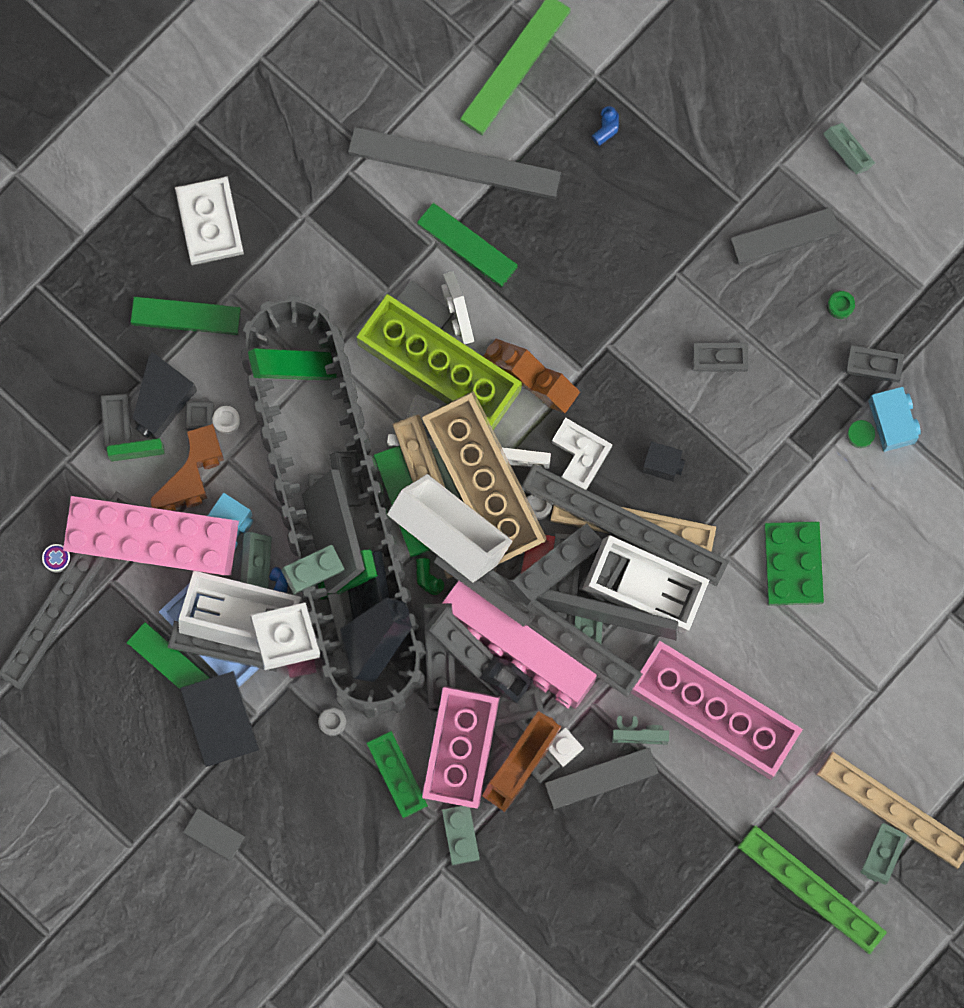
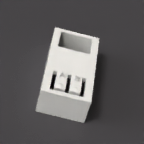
[387,474,512,582]
[582,536,709,633]
[178,571,301,653]

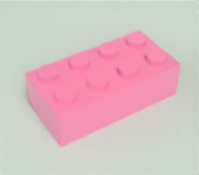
[422,686,500,808]

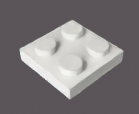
[251,603,320,670]

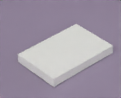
[175,177,244,265]

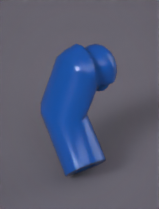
[591,106,619,146]
[269,567,288,593]

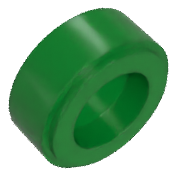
[827,291,855,319]
[847,420,875,448]

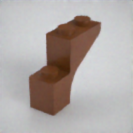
[483,339,580,413]
[151,424,224,511]
[482,711,561,812]

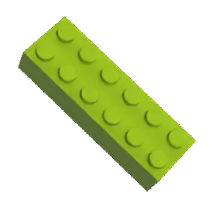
[356,294,522,430]

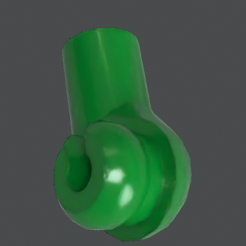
[416,558,445,595]

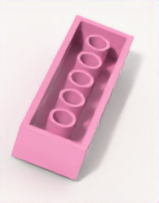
[63,496,239,575]
[443,581,597,709]
[631,641,803,780]

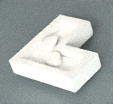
[441,271,474,344]
[552,418,613,490]

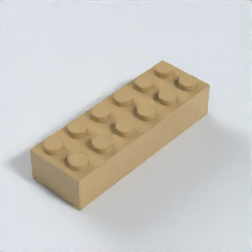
[422,391,546,564]

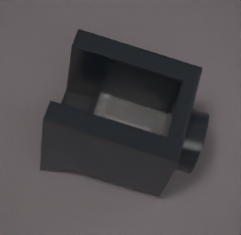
[480,655,532,703]

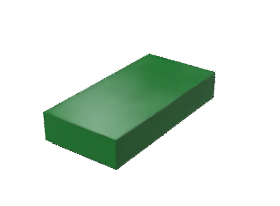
[107,438,165,462]

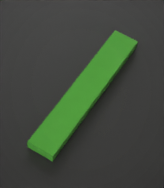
[460,0,571,135]
[737,825,887,954]

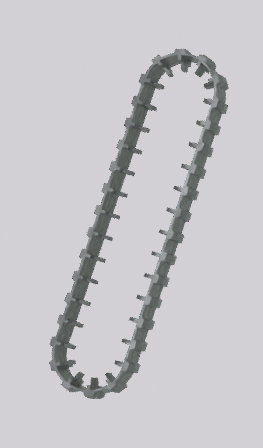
[241,295,426,718]

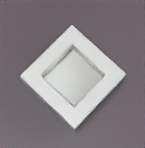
[548,728,584,767]

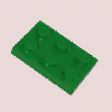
[764,522,824,606]

